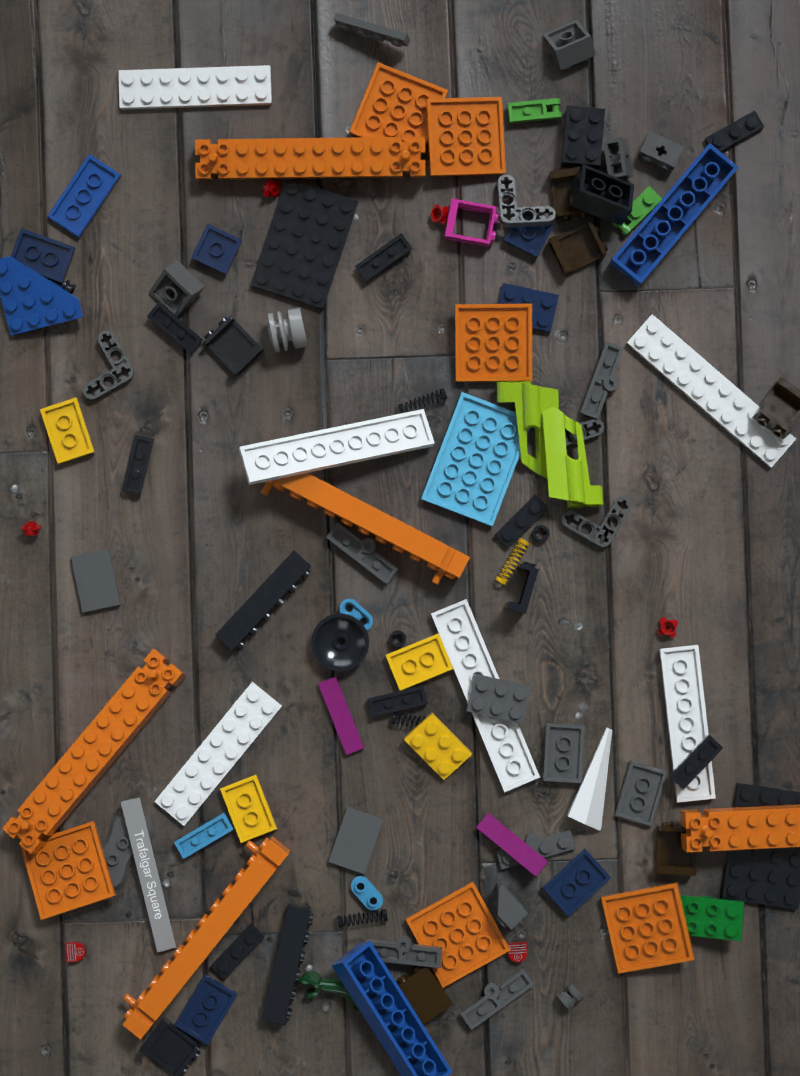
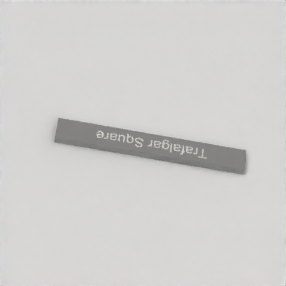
[121,797,176,952]

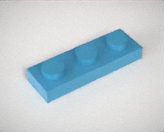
[174,812,234,859]

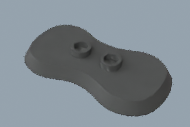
[102,810,154,890]

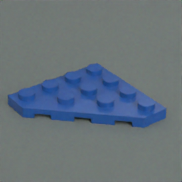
[0,256,84,336]

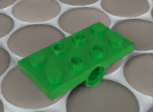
[681,895,745,941]

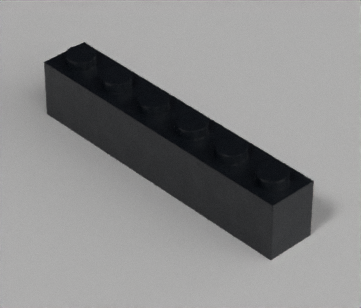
[215,550,311,651]
[262,903,314,1025]

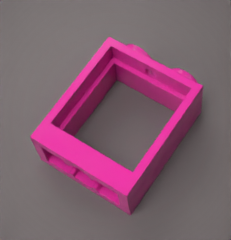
[444,199,499,247]

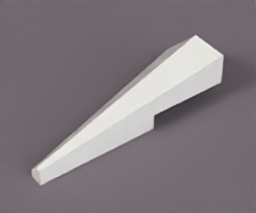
[567,727,612,830]

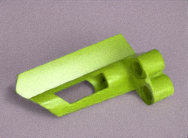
[497,381,559,480]
[542,406,604,509]

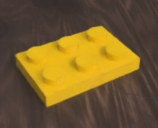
[40,398,95,464]
[386,633,453,691]
[404,713,472,780]
[220,774,277,843]

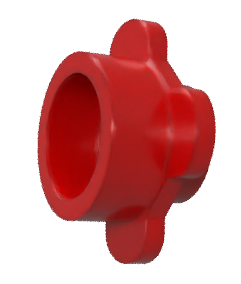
[262,179,281,198]
[430,204,450,225]
[21,521,41,536]
[657,617,678,638]

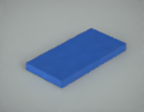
[47,154,121,239]

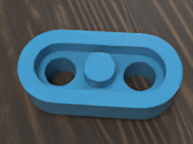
[340,599,373,630]
[351,876,383,910]

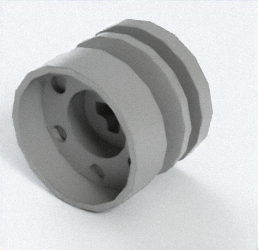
[267,307,308,353]

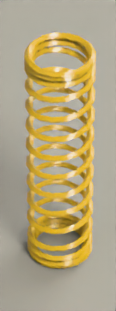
[495,538,530,586]

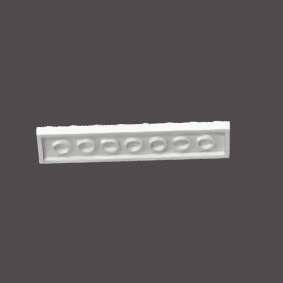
[118,65,272,110]
[659,645,716,803]
[154,682,282,826]

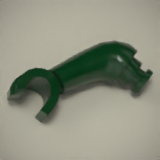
[299,971,360,1012]

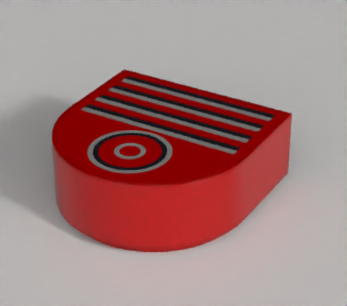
[65,941,86,962]
[507,941,527,963]

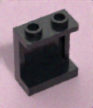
[204,316,264,377]
[505,561,539,614]
[139,1017,201,1076]

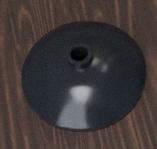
[311,613,369,671]

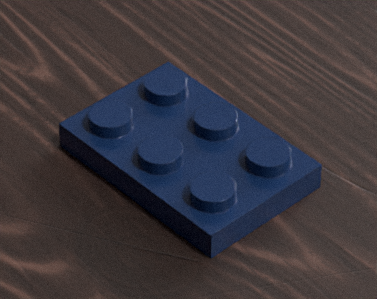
[11,228,76,284]
[498,283,559,333]
[542,848,611,917]
[175,974,238,1045]

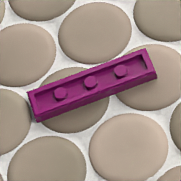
[318,676,364,755]
[476,813,548,877]

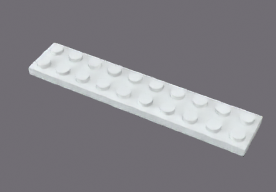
[626,314,796,468]
[239,409,435,485]
[431,599,540,792]

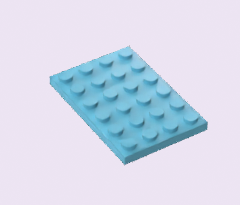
[421,392,530,526]

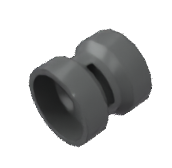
[557,983,584,1011]

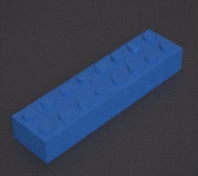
[610,143,739,287]
[331,941,453,1076]

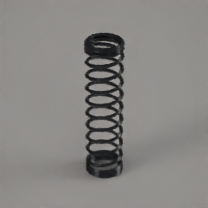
[398,388,448,414]
[392,712,442,728]
[337,908,388,928]

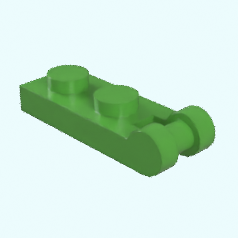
[507,98,562,124]
[612,186,662,236]

